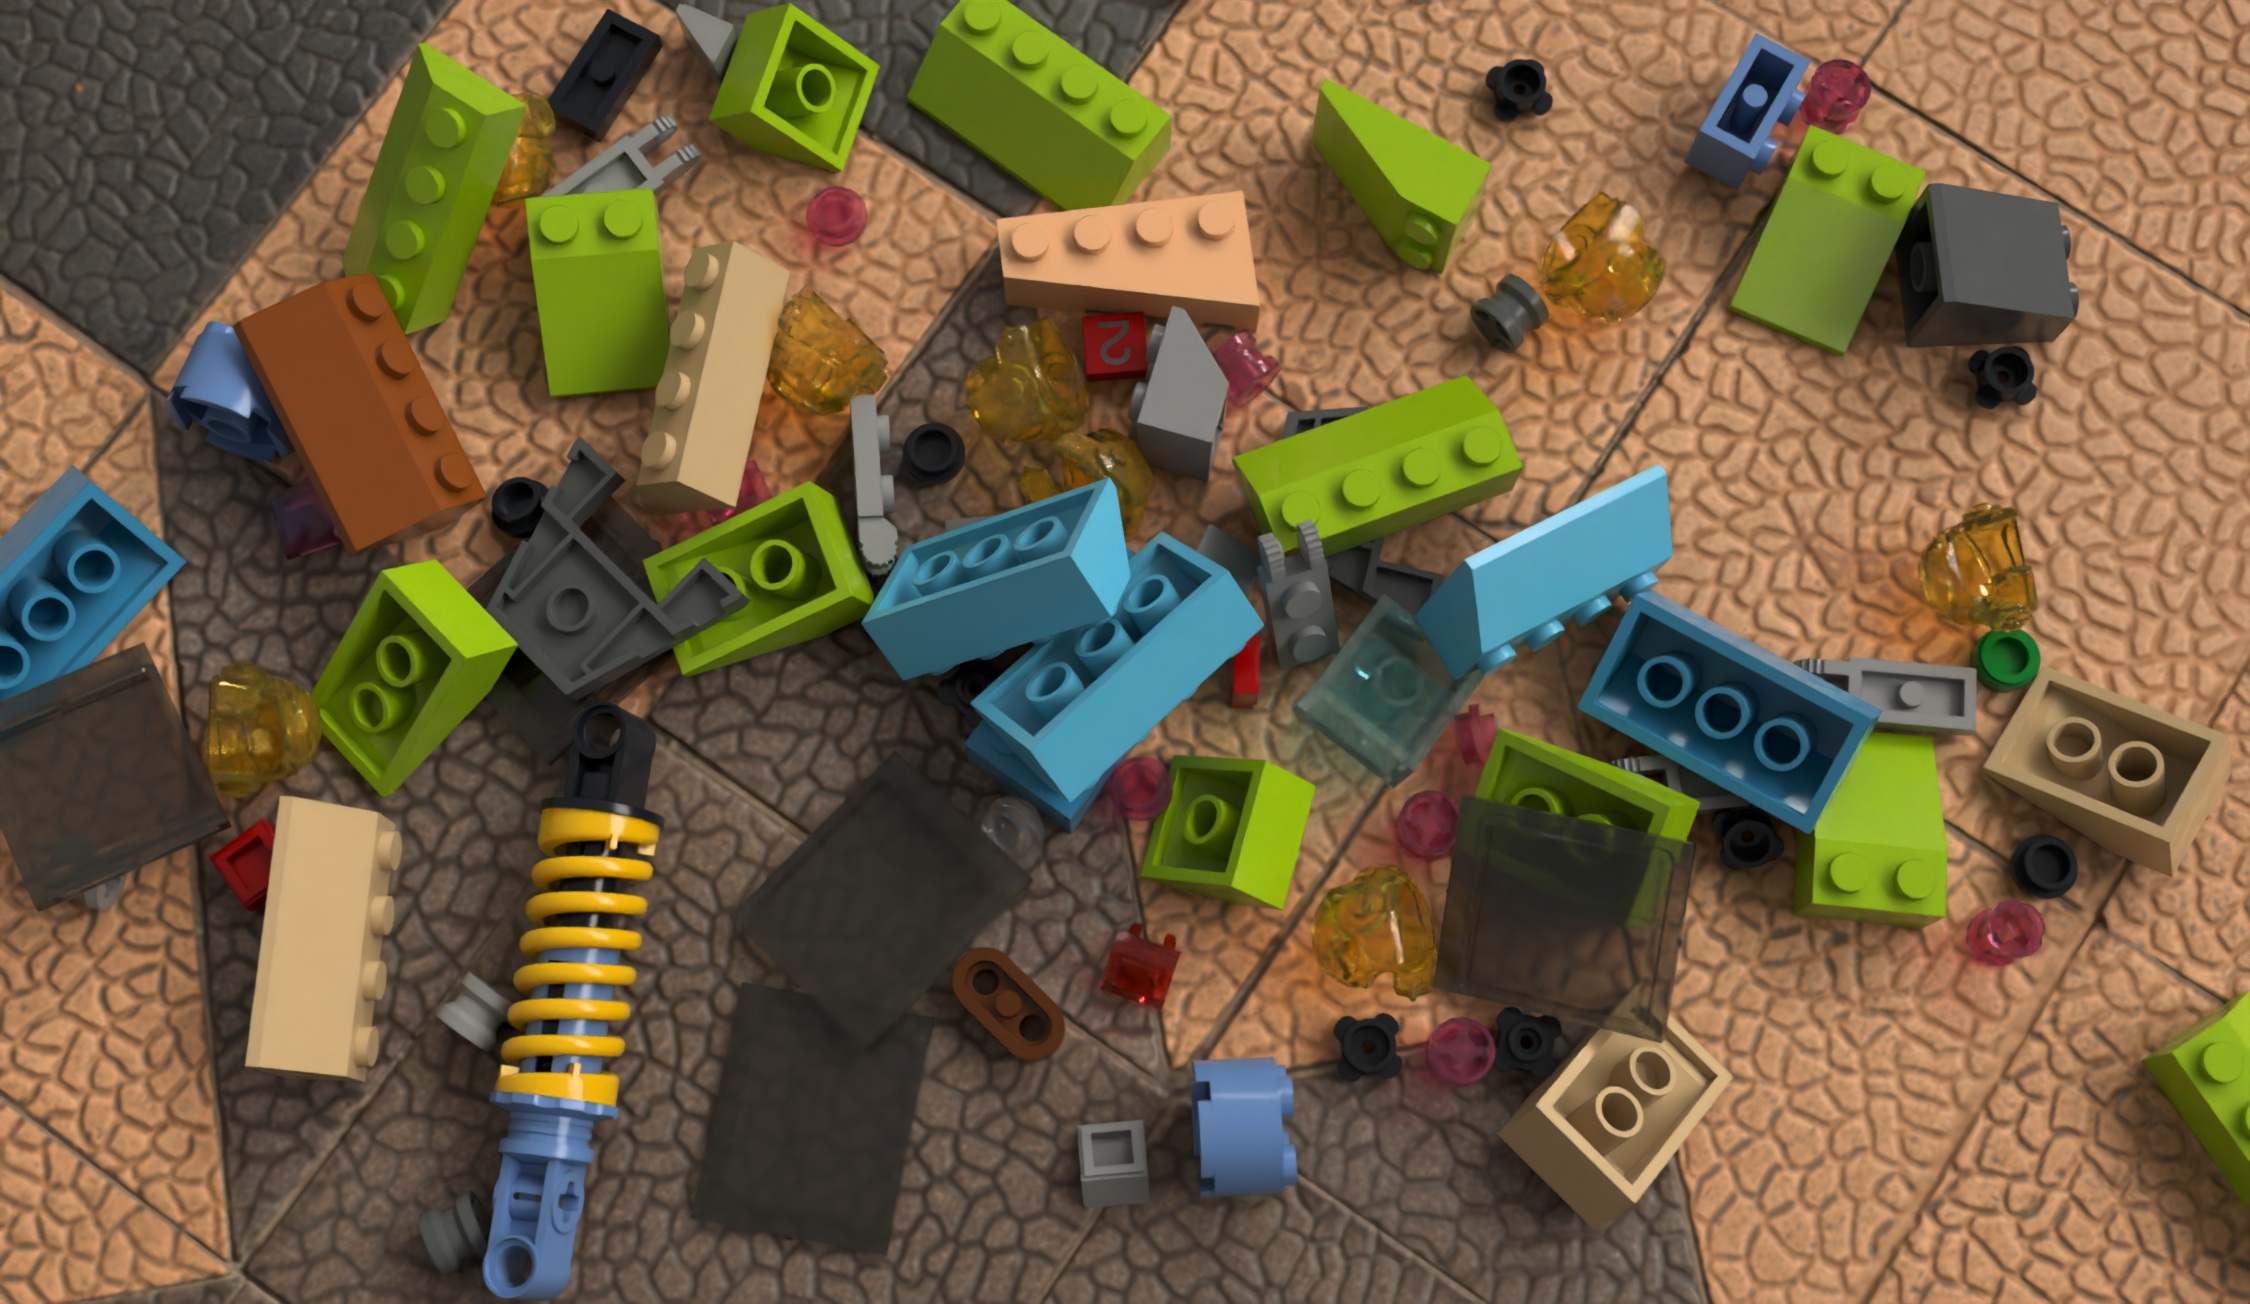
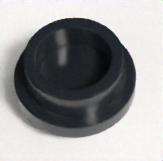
[903,423,966,485]
[491,477,549,538]
[2010,834,2078,900]

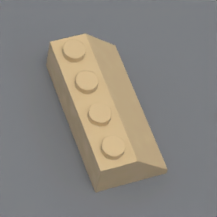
[636,241,790,516]
[245,796,402,1082]

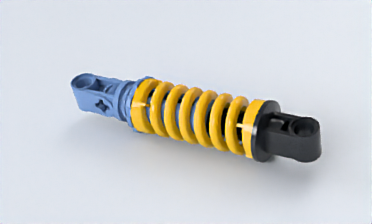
[483,701,665,1301]

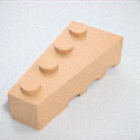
[996,190,1260,333]

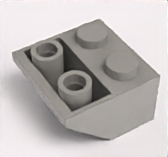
[1128,306,1229,482]

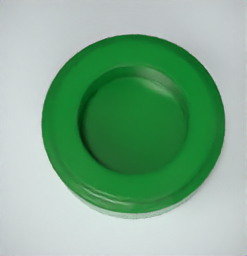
[1970,626,2041,693]

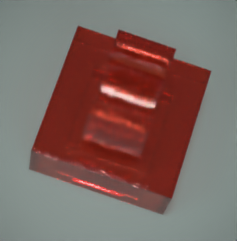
[1100,922,1181,1011]

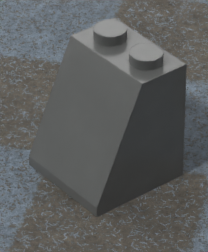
[1895,183,2079,348]

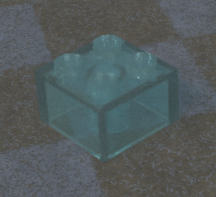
[1292,594,1484,789]

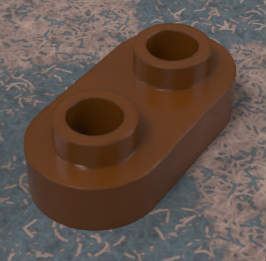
[952,947,1065,1062]

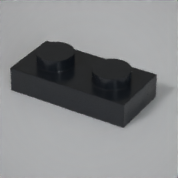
[544,9,663,143]

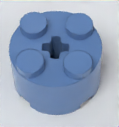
[165,321,293,462]
[1191,1057,1297,1198]

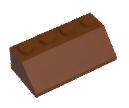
[232,272,487,556]

